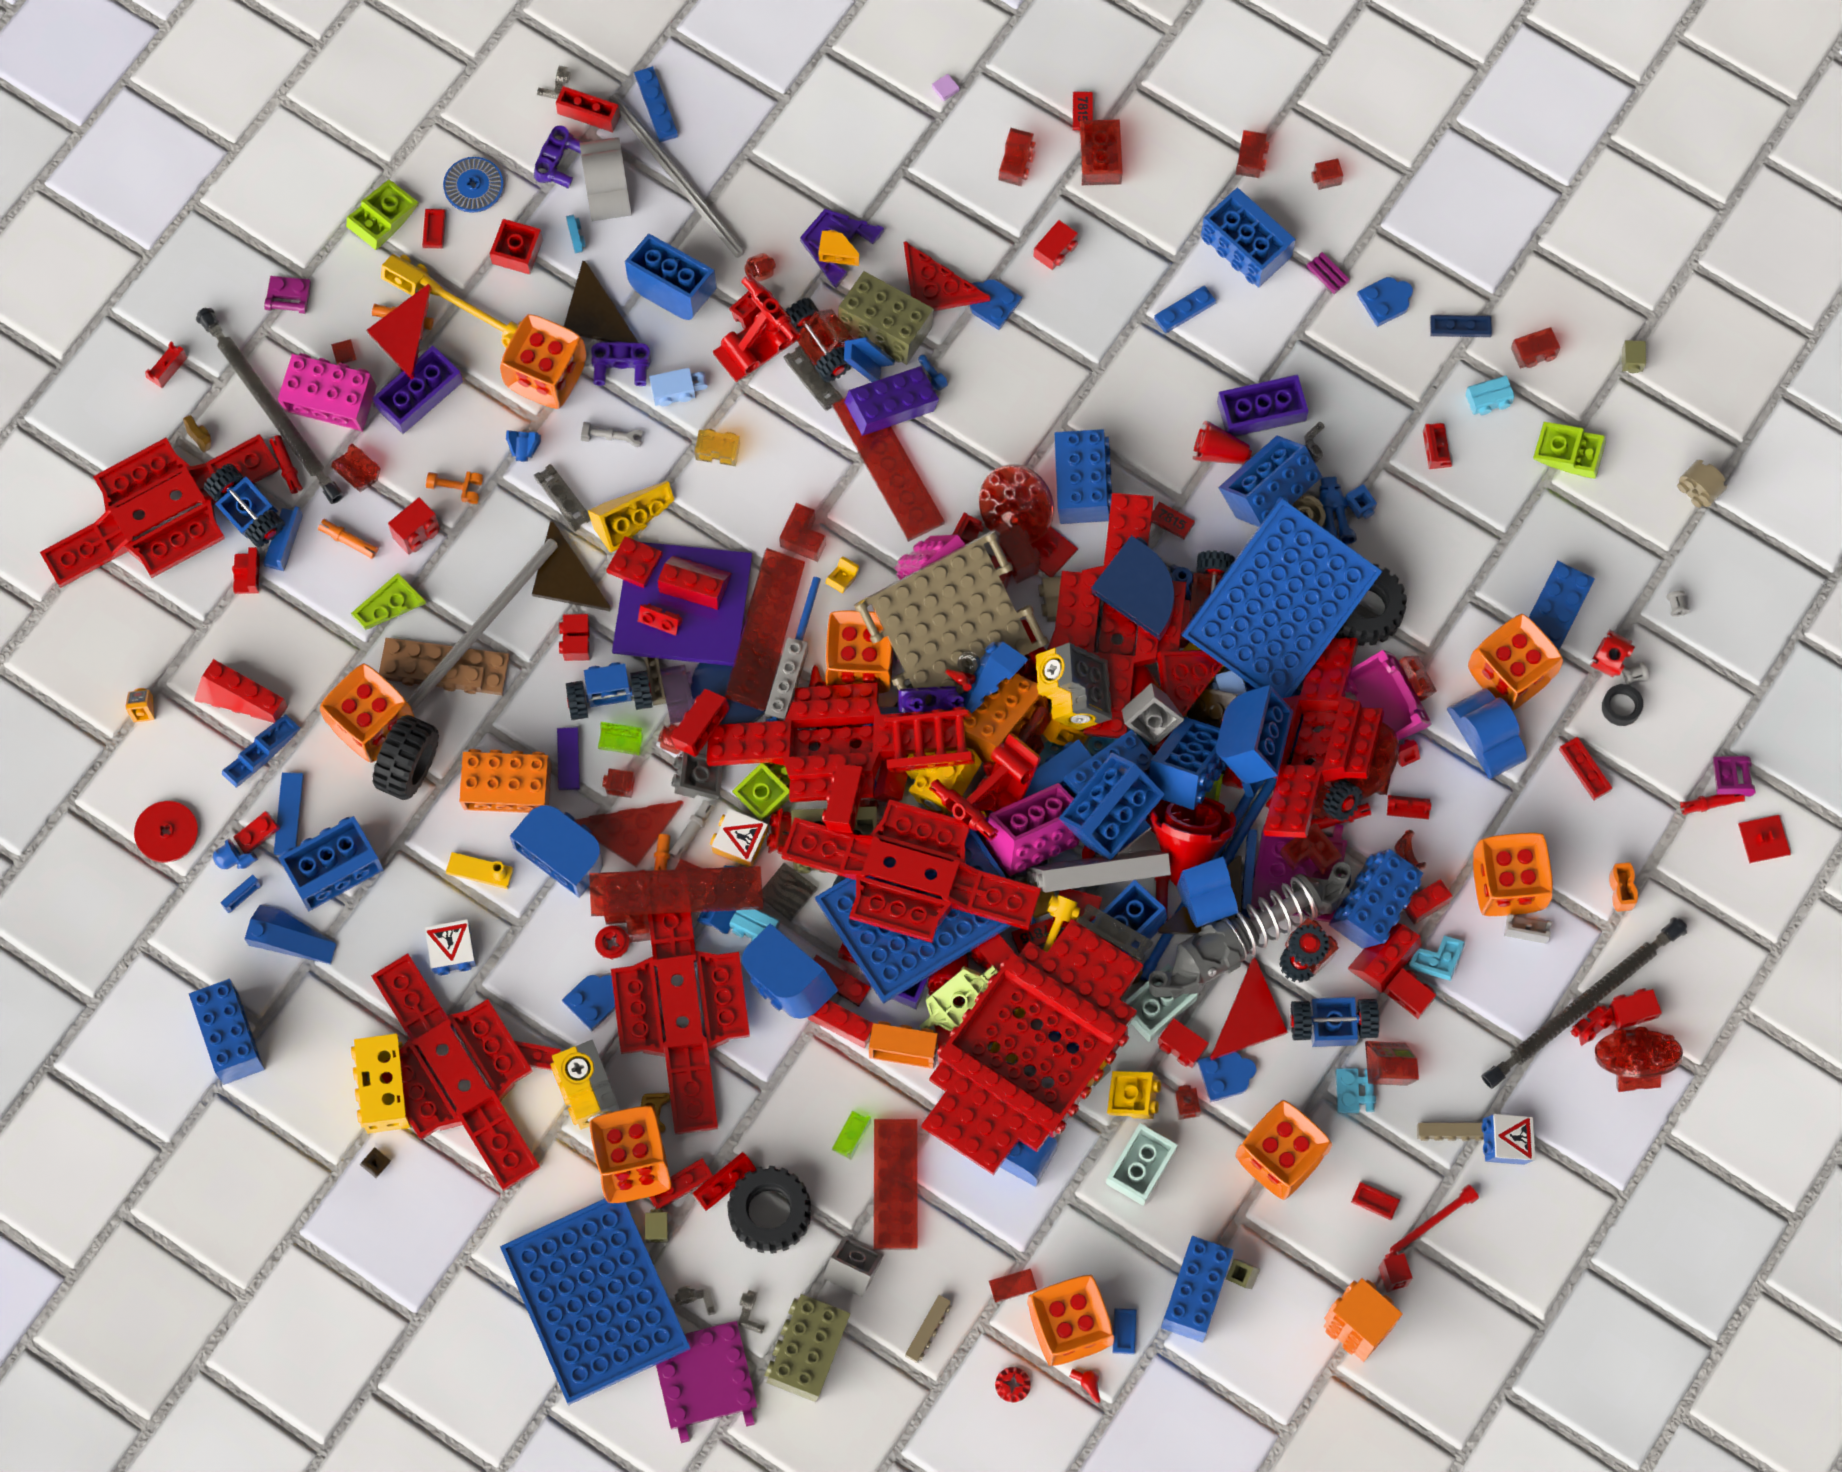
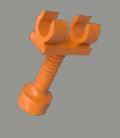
[426,471,483,504]

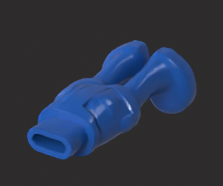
[1319,476,1357,545]

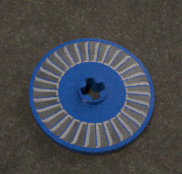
[443,157,504,213]

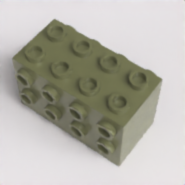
[837,271,934,365]
[764,1294,851,1402]

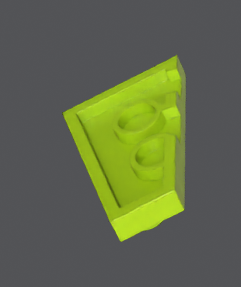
[351,573,426,630]

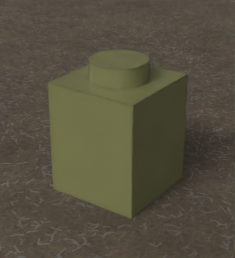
[1622,340,1646,374]
[645,1209,668,1243]
[1226,1259,1260,1289]

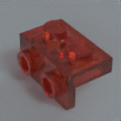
[331,443,381,492]
[1399,656,1437,701]

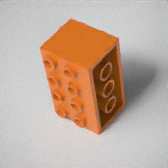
[964,673,1049,763]
[459,749,552,813]
[1323,1278,1403,1362]

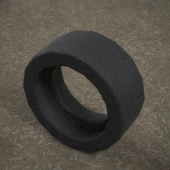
[1602,684,1643,726]

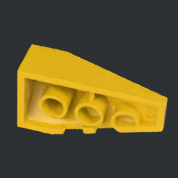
[588,481,674,552]

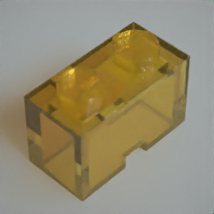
[695,429,740,466]

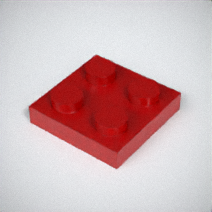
[606,536,663,588]

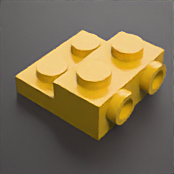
[1107,1071,1161,1119]

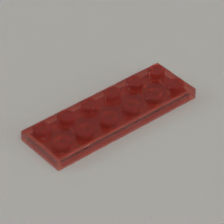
[874,1119,918,1250]

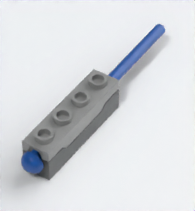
[765,577,821,722]

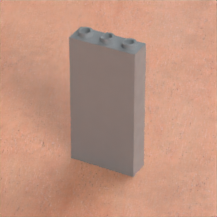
[1026,849,1171,892]

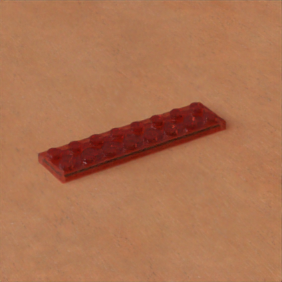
[832,398,945,542]
[725,548,805,711]
[589,866,763,916]

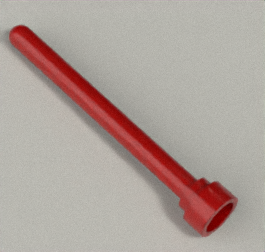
[1390,1184,1479,1253]

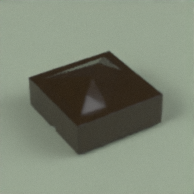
[360,1147,391,1178]

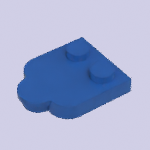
[1357,277,1413,327]
[970,279,1022,330]
[562,975,615,1032]
[1197,1052,1256,1103]

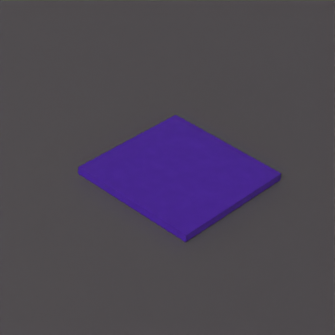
[612,542,753,666]

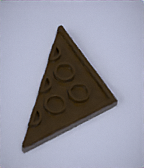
[564,260,639,343]
[532,521,611,611]
[1186,687,1239,774]
[1158,856,1242,935]

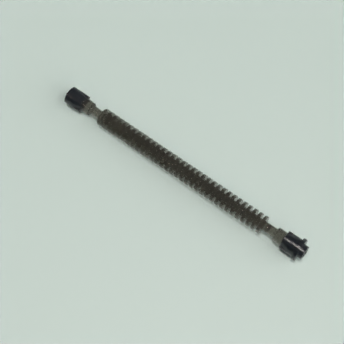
[196,308,344,504]
[1481,917,1687,1089]

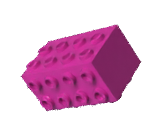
[278,353,377,432]
[894,535,965,580]
[985,783,1079,876]

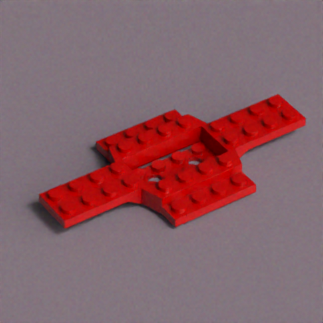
[40,434,280,588]
[1052,493,1187,738]
[1263,638,1384,838]
[707,683,958,802]
[781,799,1041,943]
[611,877,750,1135]
[371,954,541,1191]

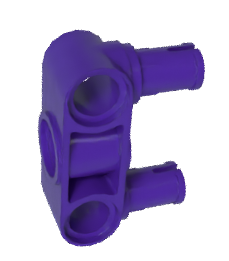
[534,125,582,189]
[591,342,651,386]
[898,686,964,712]

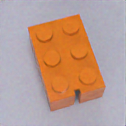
[869,1021,938,1069]

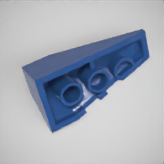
[962,642,1028,720]
[244,905,337,965]

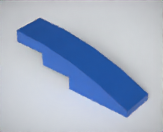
[222,714,300,788]

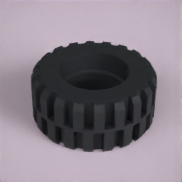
[1337,563,1407,646]
[372,715,439,800]
[727,1166,812,1254]

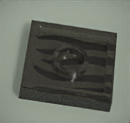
[757,863,818,921]

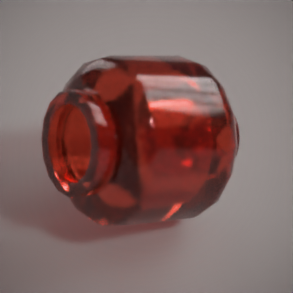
[744,253,776,282]
[657,724,681,754]

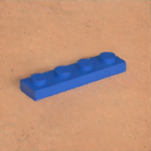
[634,66,678,143]

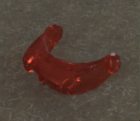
[1394,830,1427,870]

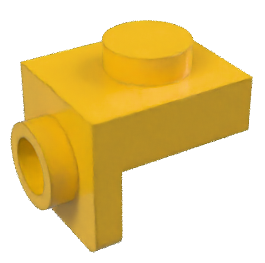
[825,556,859,593]

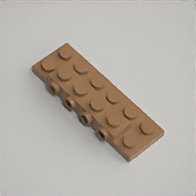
[379,638,510,696]

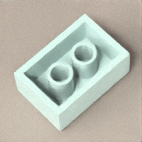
[1124,963,1198,1042]
[1106,1123,1178,1206]

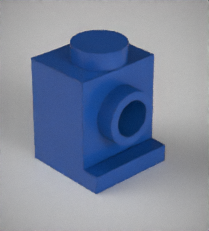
[1345,484,1377,520]

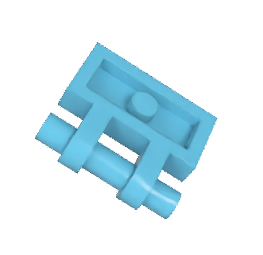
[1336,1068,1376,1113]

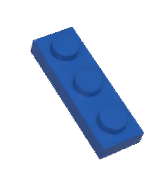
[1154,285,1216,334]

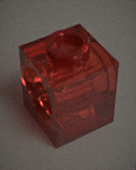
[602,768,635,798]

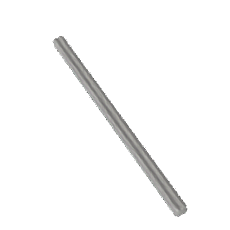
[609,94,744,258]
[406,538,558,710]

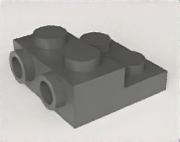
[671,752,723,800]

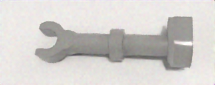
[581,422,642,447]

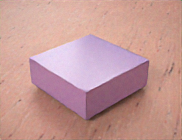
[932,74,960,102]

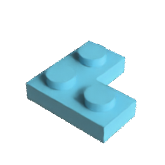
[1410,936,1465,981]

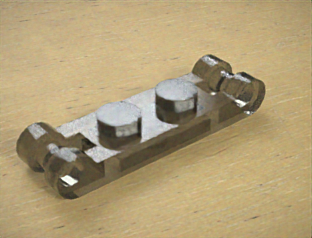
[783,345,843,411]
[533,464,591,531]
[1076,904,1153,961]

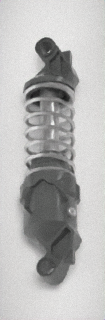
[1149,862,1352,999]

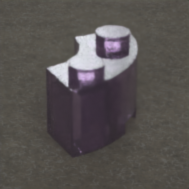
[660,664,695,724]

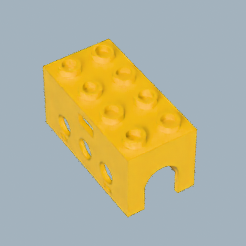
[351,1034,411,1134]

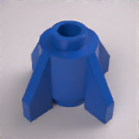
[506,430,541,462]
[1170,564,1201,603]

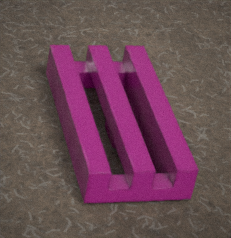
[1307,252,1350,294]

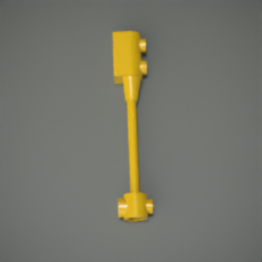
[381,254,521,348]
[990,895,1080,1064]

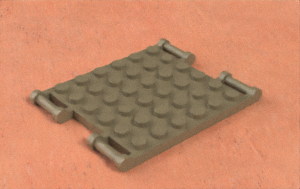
[854,531,1049,713]

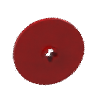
[134,801,198,863]

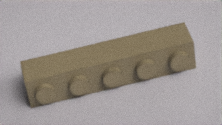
[645,657,666,706]
[1417,1123,1484,1141]
[905,1295,952,1363]

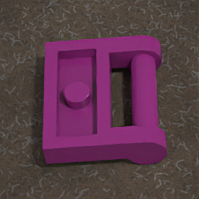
[264,276,311,314]
[1713,756,1756,797]

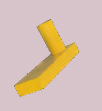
[446,852,514,889]

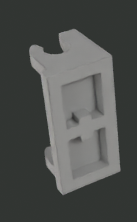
[1504,913,1552,944]

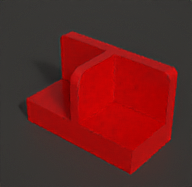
[232,547,260,594]

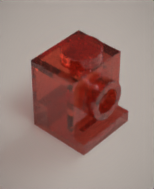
[1174,1085,1201,1120]

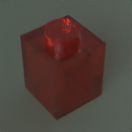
[1311,158,1344,190]

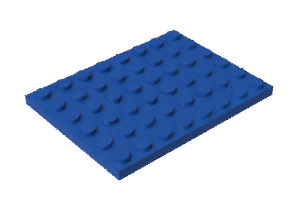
[1181,498,1382,699]
[815,814,1012,1004]
[500,1199,691,1406]

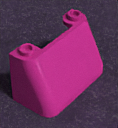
[1346,650,1432,748]

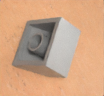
[1122,683,1184,746]
[823,1236,884,1297]

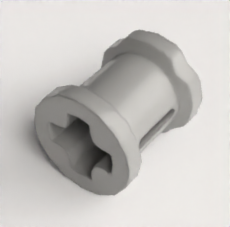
[1666,591,1690,617]
[1622,662,1649,685]

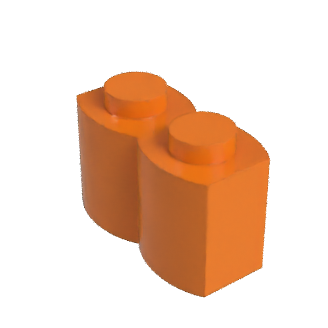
[1609,862,1638,912]

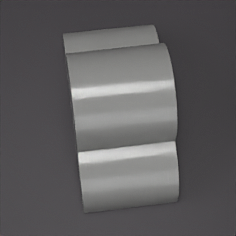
[580,137,631,221]

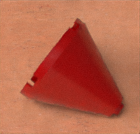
[1150,797,1236,887]

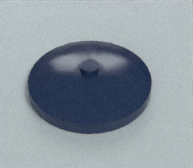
[691,647,774,725]

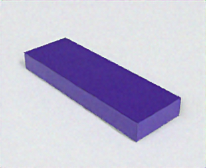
[557,727,580,790]

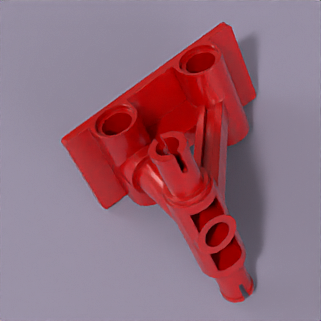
[713,274,801,382]
[929,733,1041,841]

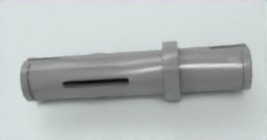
[669,800,715,860]

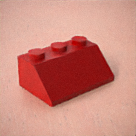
[658,556,732,610]
[1348,923,1421,993]

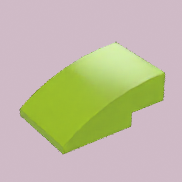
[346,179,419,250]
[1533,422,1606,479]
[732,763,790,821]

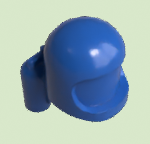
[213,838,258,870]

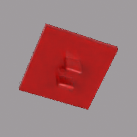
[1020,524,1078,577]
[1738,815,1791,864]

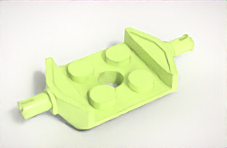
[919,965,999,1031]

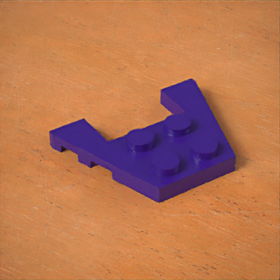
[800,209,884,288]

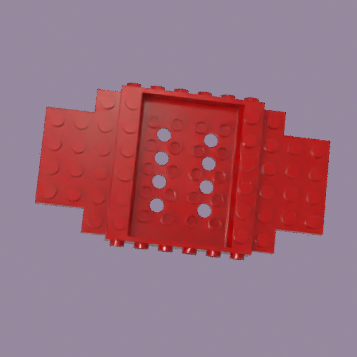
[921,919,1144,1176]

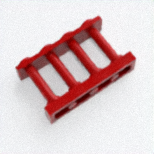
[884,707,975,772]

